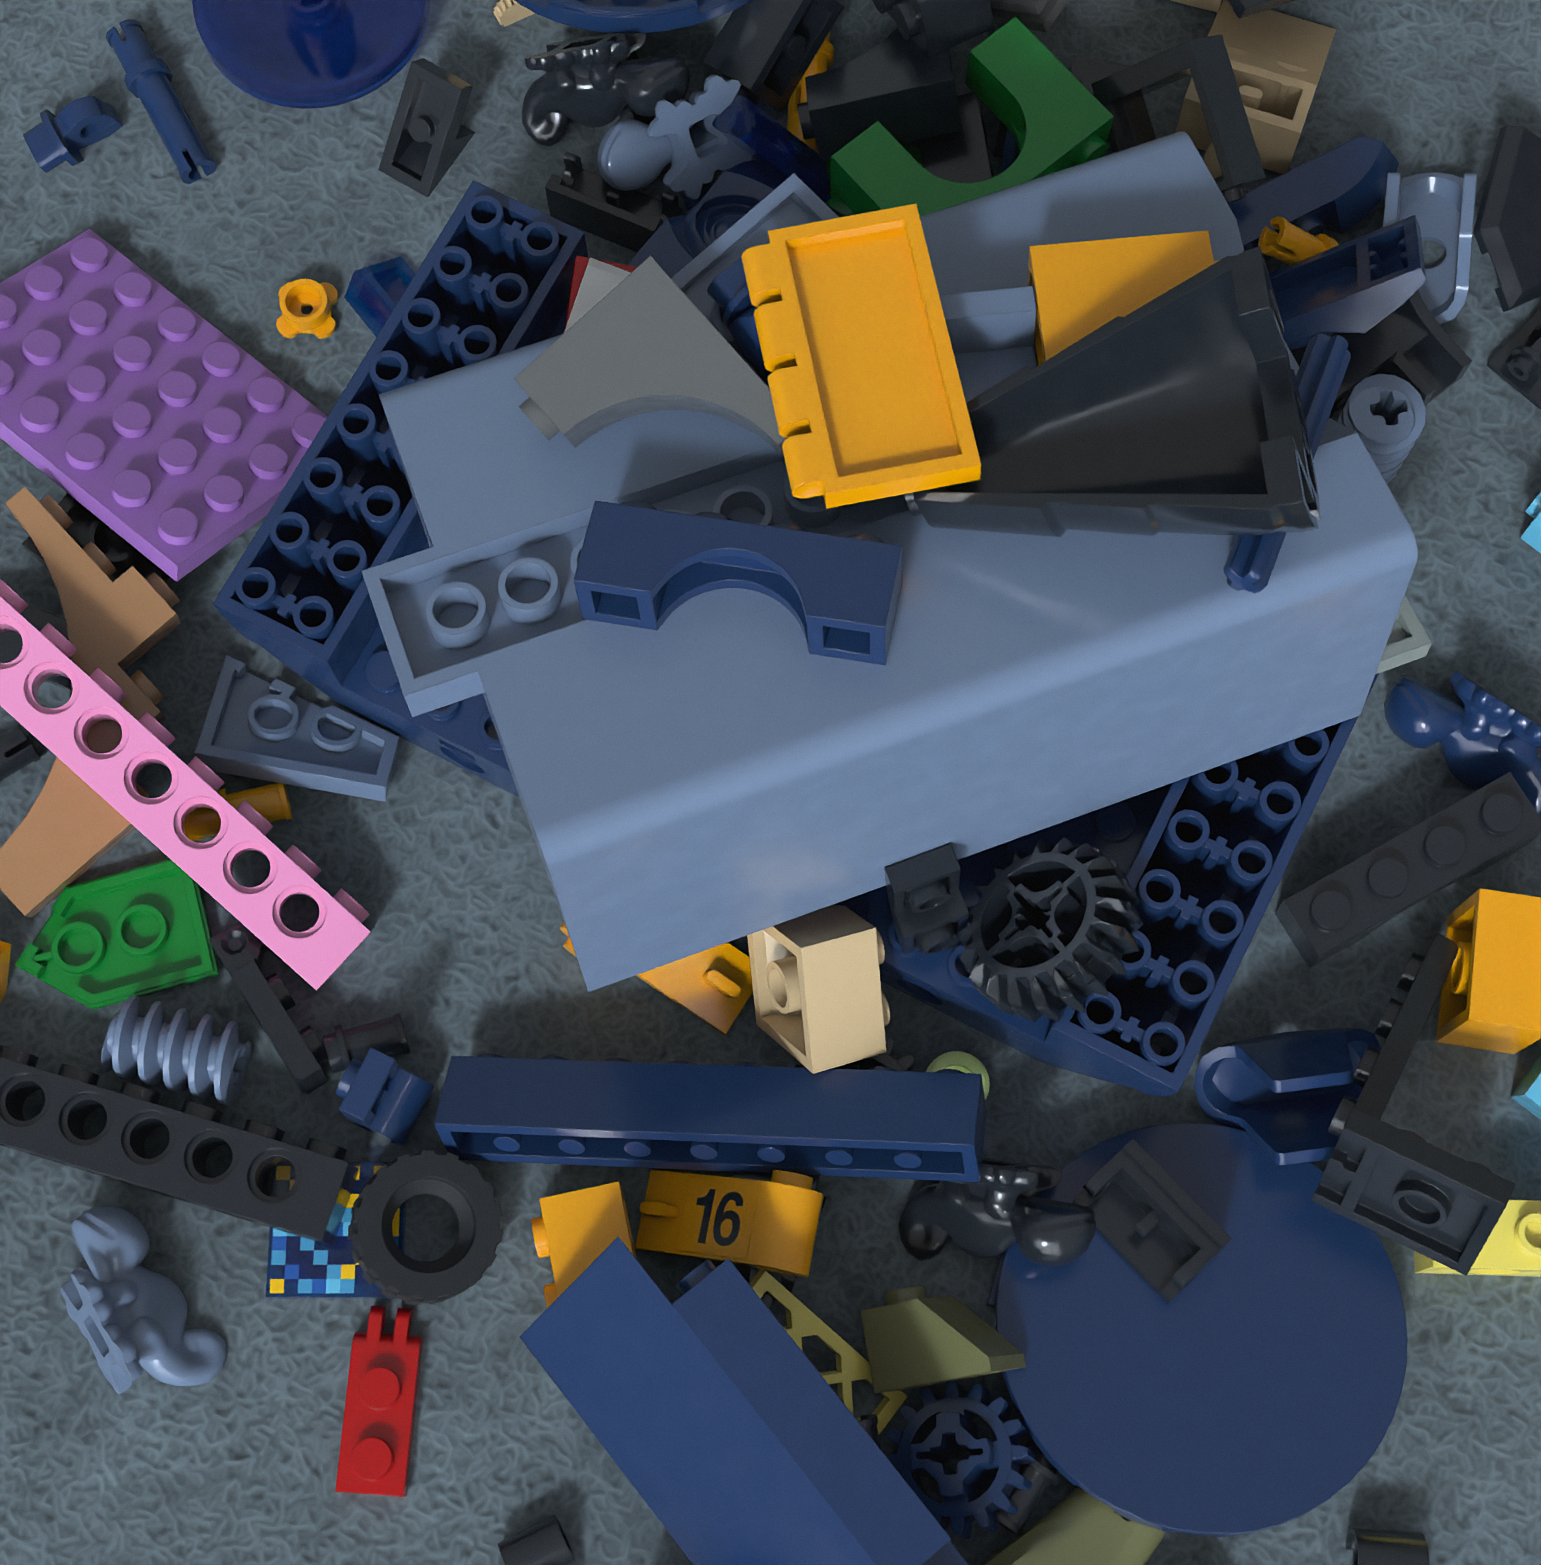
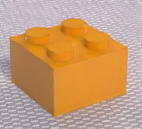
[1436,888,1541,1054]

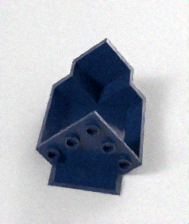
[520,1236,968,1565]

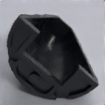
[904,247,1320,537]

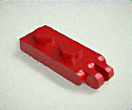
[335,1305,423,1497]

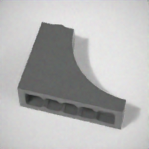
[514,256,787,458]

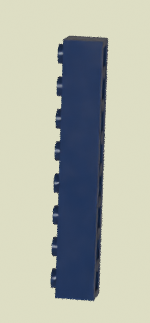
[434,1053,987,1182]

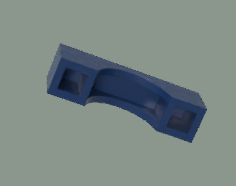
[573,500,902,665]

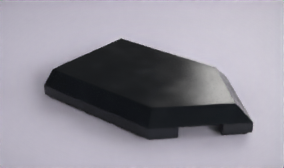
[1473,125,1541,312]

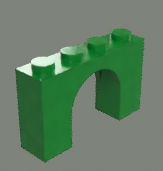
[829,16,1114,217]

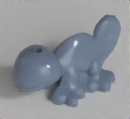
[597,75,760,200]
[60,1205,227,1394]

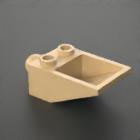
[1175,0,1336,179]

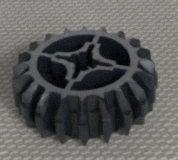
[957,837,1144,1023]

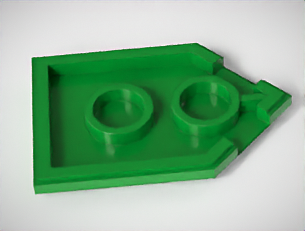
[15,858,220,1010]

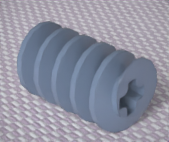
[1337,374,1426,484]
[101,994,252,1106]

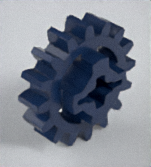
[886,1381,1036,1539]

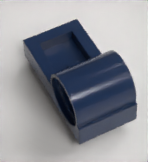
[336,1048,434,1147]

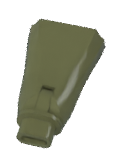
[980,1486,1166,1565]

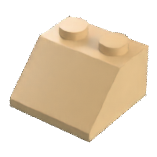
[747,905,890,1074]

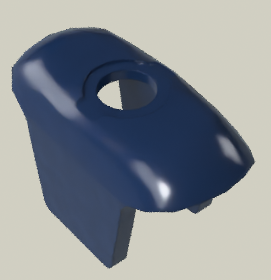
[1194,1028,1381,1165]

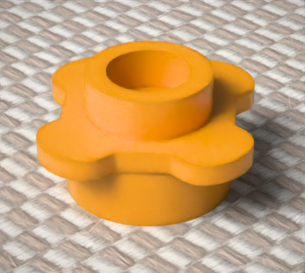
[276,279,338,339]

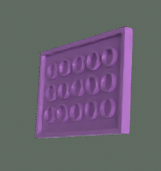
[0,229,328,582]

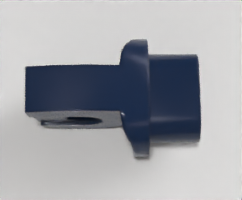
[23,96,123,173]

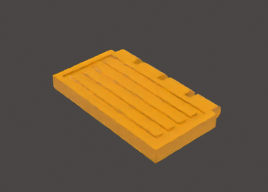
[741,204,981,509]

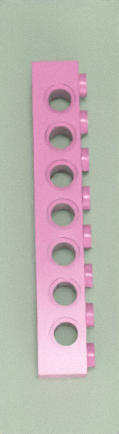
[0,579,371,991]

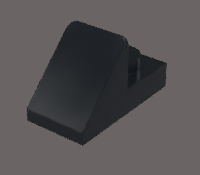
[378,58,475,197]

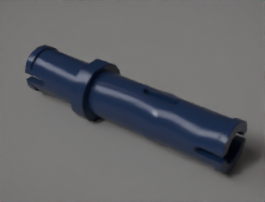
[106,19,217,184]

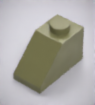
[861,1286,1026,1394]

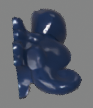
[1384,671,1541,818]

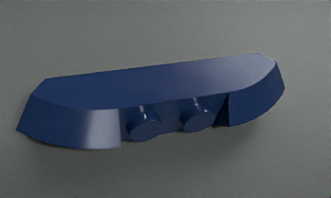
[1228,136,1399,264]

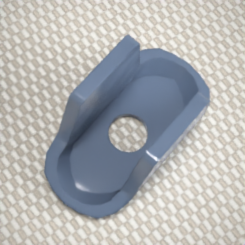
[1383,172,1477,325]

